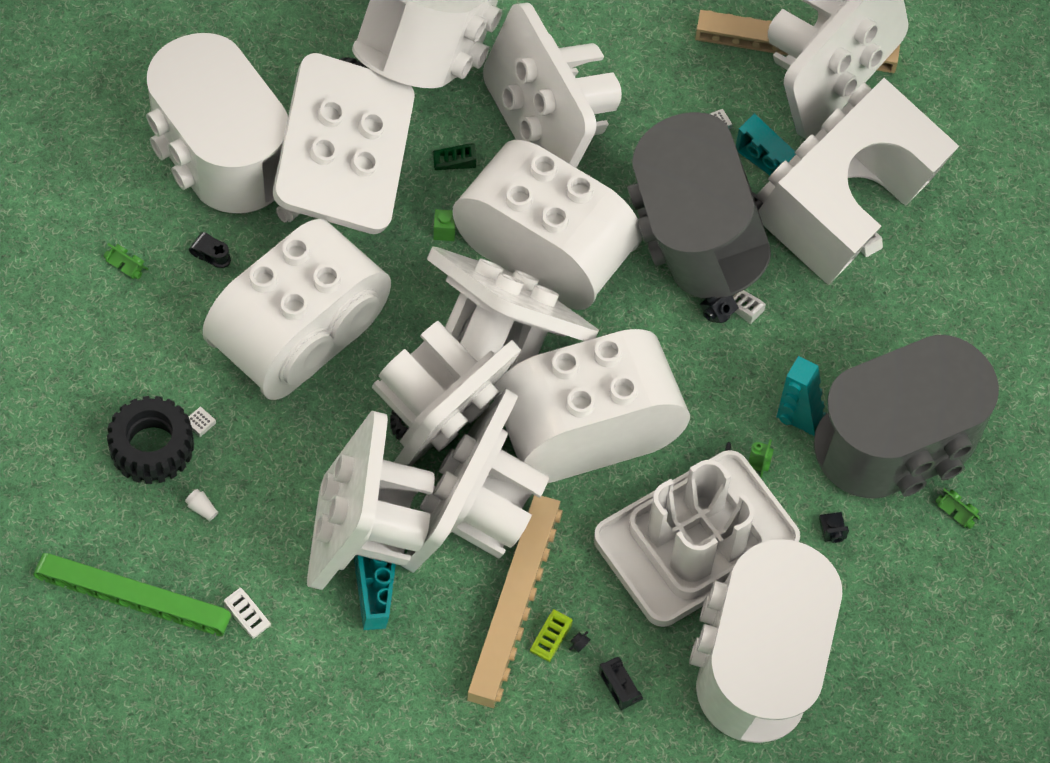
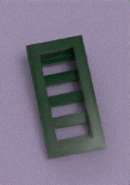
[433,143,476,170]

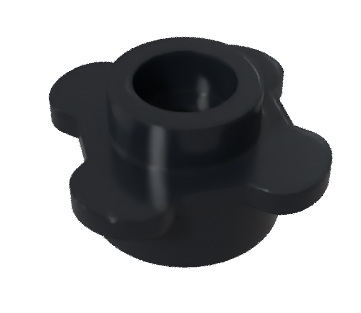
[569,631,591,653]

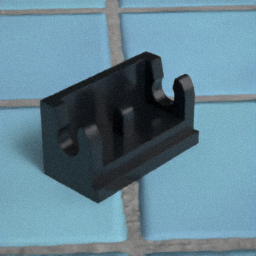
[598,657,643,710]

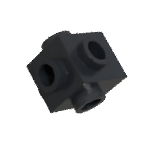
[700,295,739,323]

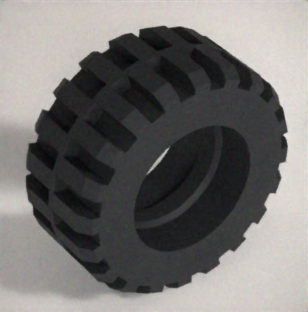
[107,396,194,484]

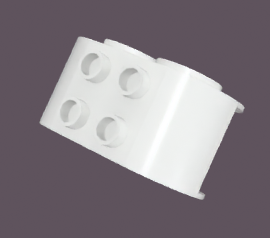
[352,0,502,88]
[146,33,288,213]
[452,140,642,310]
[203,219,391,400]
[494,329,690,483]
[689,539,842,743]

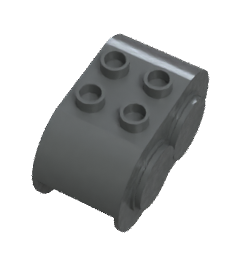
[627,112,771,298]
[814,335,999,498]

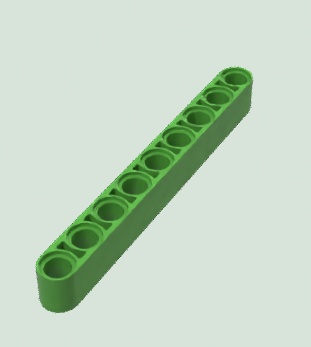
[33,553,232,636]

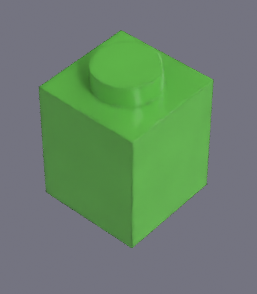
[433,209,456,241]

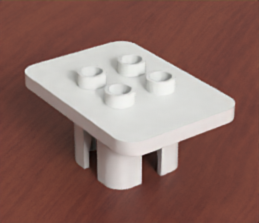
[768,0,908,139]
[483,3,622,168]
[273,53,414,234]
[427,246,599,369]
[372,321,522,466]
[402,388,549,573]
[307,411,434,590]
[594,450,800,627]

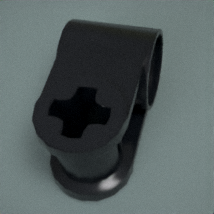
[189,232,231,268]

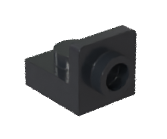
[819,512,849,543]

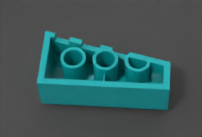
[736,113,796,176]
[776,356,826,436]
[354,555,396,630]

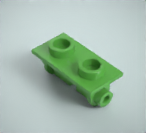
[104,243,148,279]
[748,439,774,478]
[935,488,981,529]

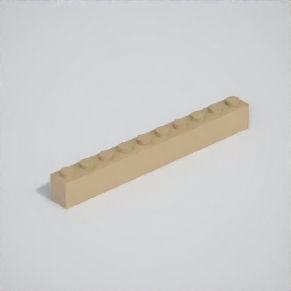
[695,10,900,73]
[467,495,563,708]

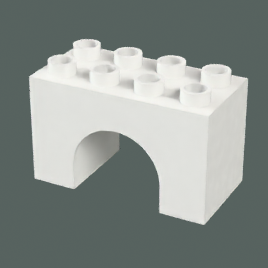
[756,78,959,285]

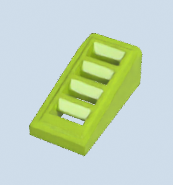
[530,609,573,662]

